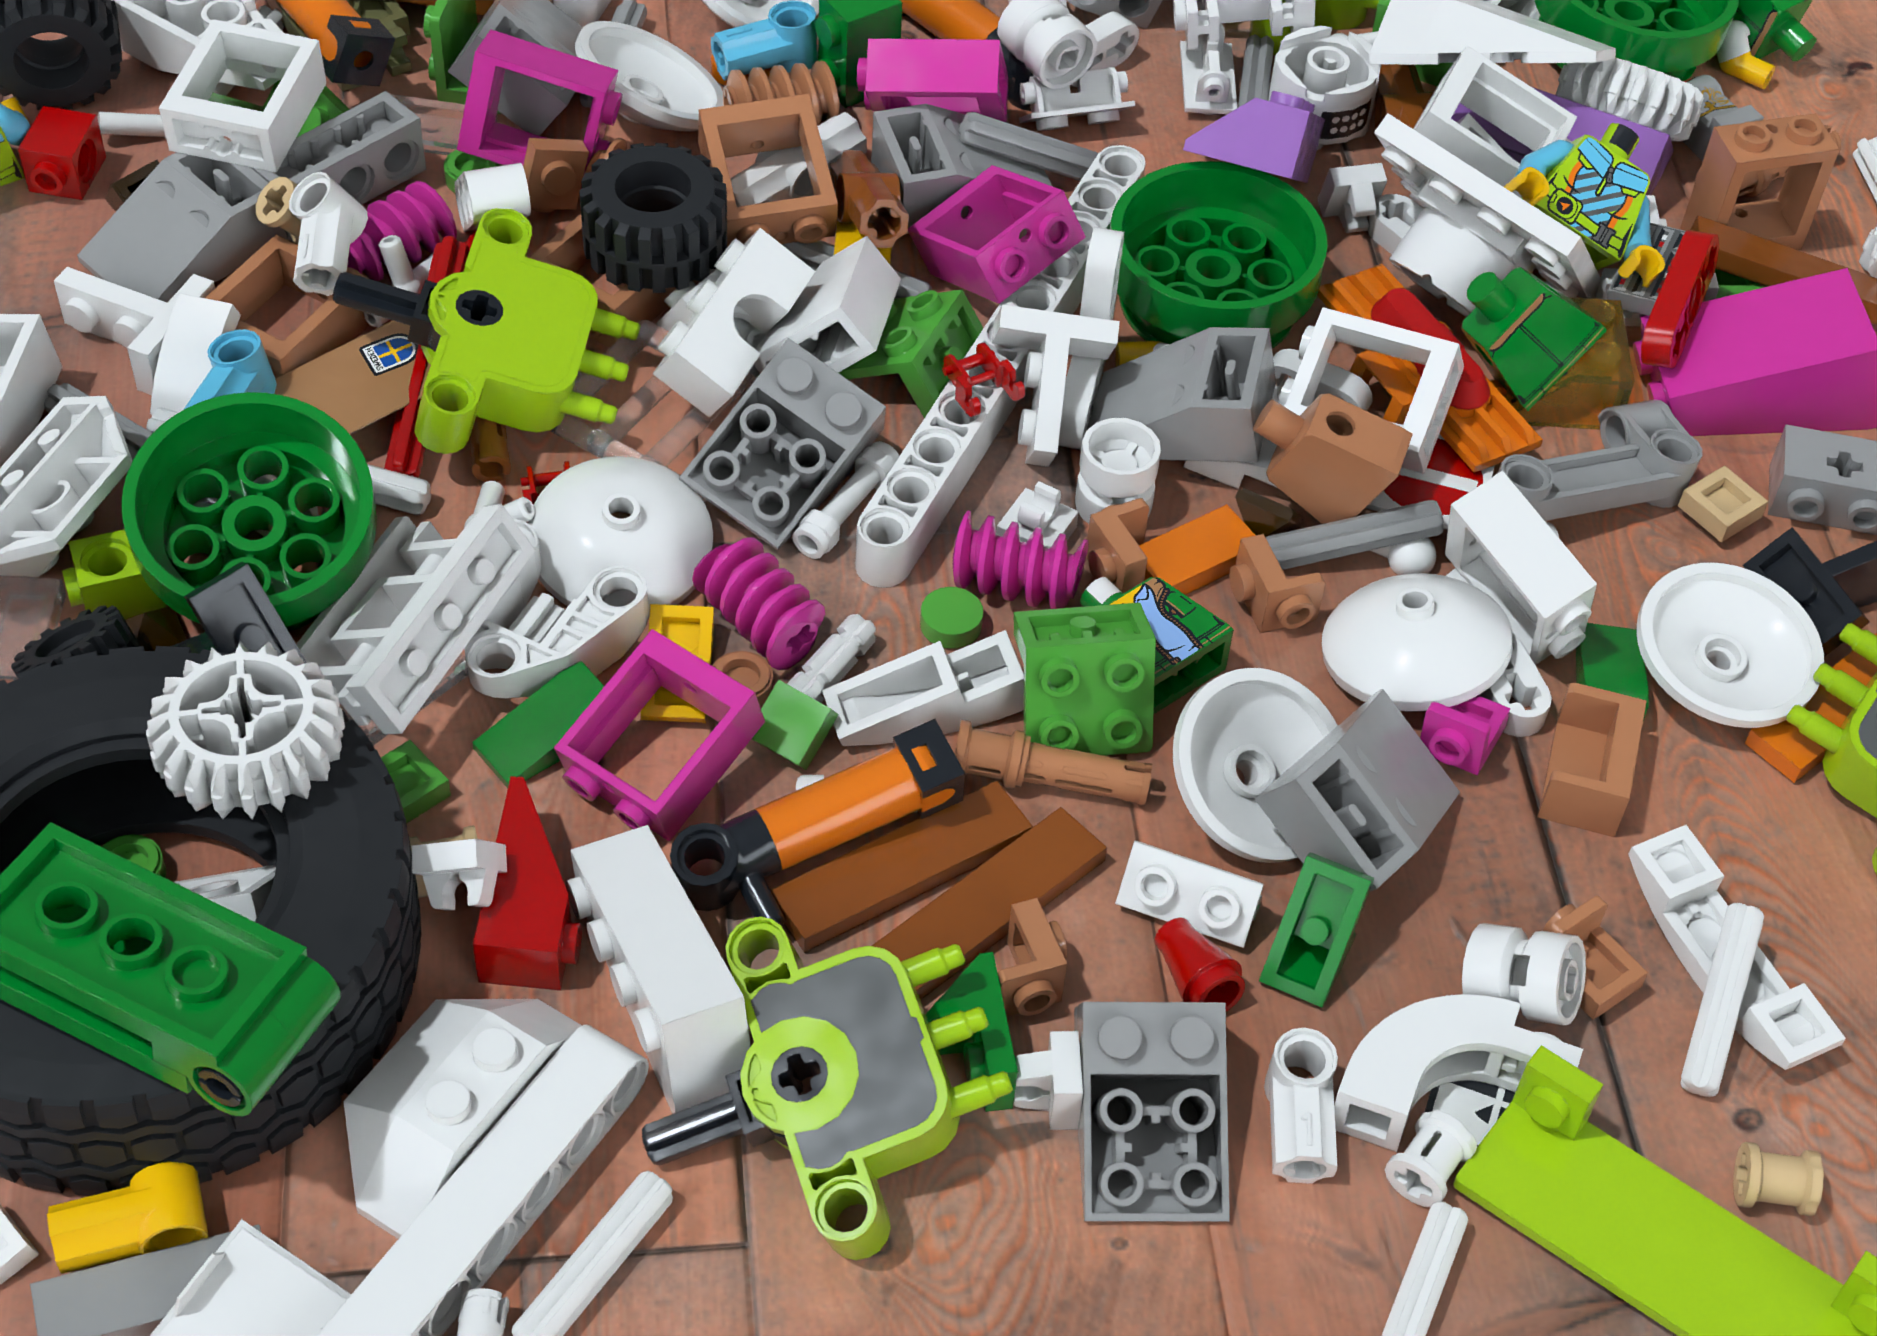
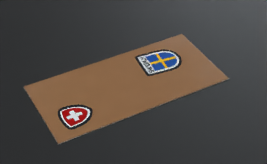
[274,321,431,434]

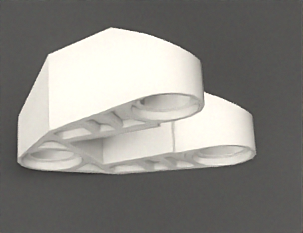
[464,519,649,699]

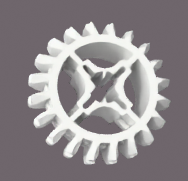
[1556,58,1704,142]
[146,641,345,820]

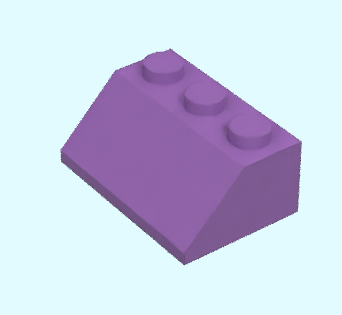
[1183,91,1325,183]

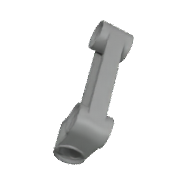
[1497,399,1702,521]

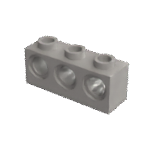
[251,91,426,242]

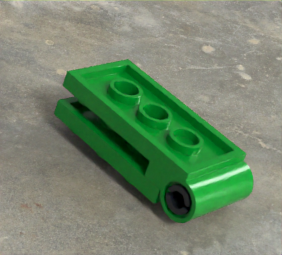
[0,822,341,1117]

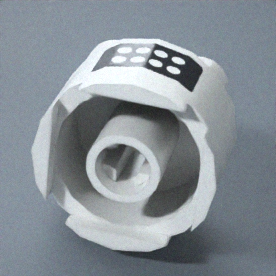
[1268,26,1381,150]

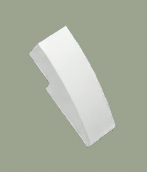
[822,630,1024,746]

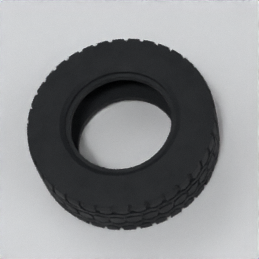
[0,646,422,1196]

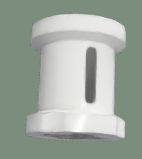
[1385,1110,1477,1207]

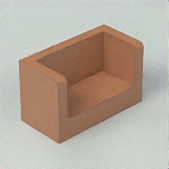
[1537,683,1647,837]

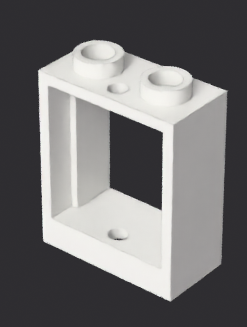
[159,19,327,173]
[1413,45,1577,198]
[1278,307,1464,474]
[1445,470,1597,665]

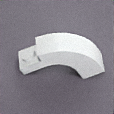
[1334,994,1583,1152]

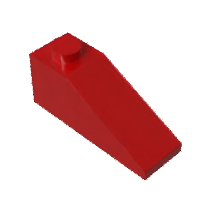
[473,776,582,991]

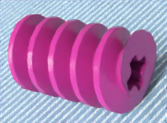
[347,181,457,282]
[952,510,1089,609]
[692,537,825,670]

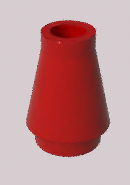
[1154,917,1245,1012]

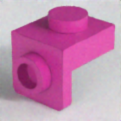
[1420,696,1511,776]

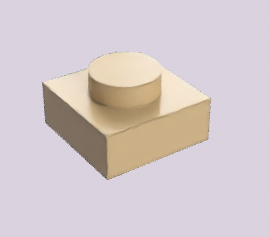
[1678,465,1768,542]

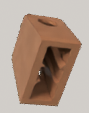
[1253,393,1413,524]

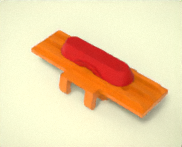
[1317,264,1543,472]

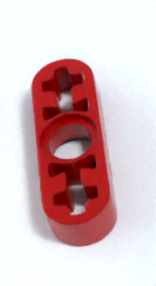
[1641,230,1719,369]

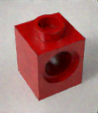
[18,106,106,200]

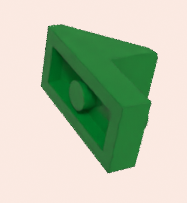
[1259,852,1375,1008]
[926,952,1018,1112]

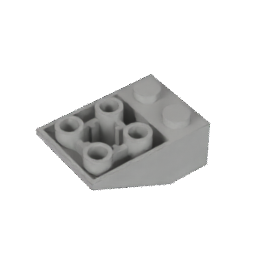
[448,0,583,136]
[871,104,1052,233]
[77,152,287,303]
[1087,327,1276,462]
[679,338,886,551]
[1255,689,1460,892]
[1074,1002,1230,1222]

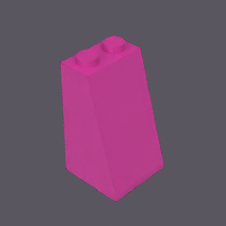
[1633,268,1877,436]

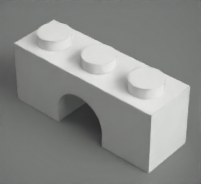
[653,228,816,418]

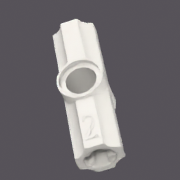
[730,112,867,207]

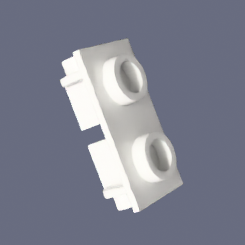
[1180,24,1238,115]
[1019,67,1135,131]
[1115,840,1264,948]

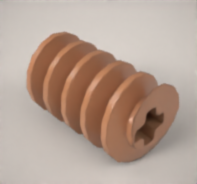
[723,61,840,126]

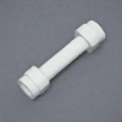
[792,441,899,559]

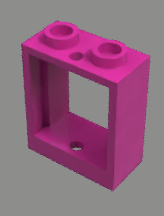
[457,29,622,189]
[857,39,1008,122]
[908,165,1086,304]
[554,629,765,842]

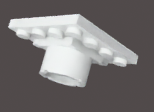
[1374,113,1601,317]

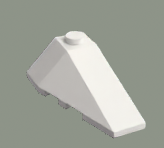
[112,0,283,91]
[1369,0,1616,65]

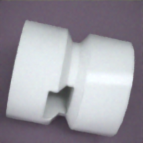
[997,0,1098,89]
[1075,418,1161,524]
[1462,923,1586,1025]

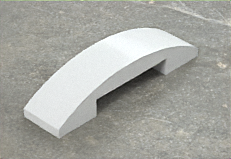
[1628,825,1846,1070]

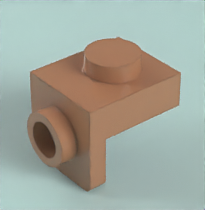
[523,138,589,213]
[1087,498,1149,593]
[1229,534,1326,633]
[1543,895,1648,1020]
[998,898,1067,1017]

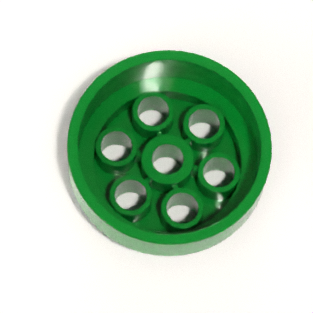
[1535,0,1739,81]
[1110,161,1328,349]
[122,392,377,632]

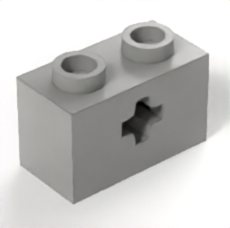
[1768,424,1877,535]

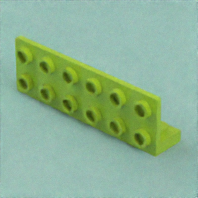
[1453,1045,1877,1336]

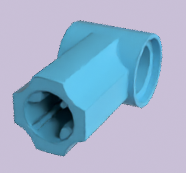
[710,0,818,81]
[183,329,277,410]

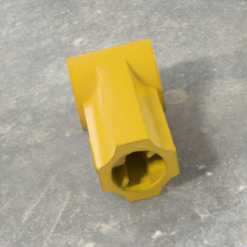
[47,1161,208,1274]

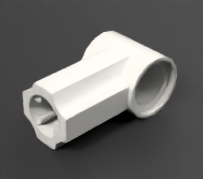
[289,172,368,296]
[1264,1027,1338,1184]

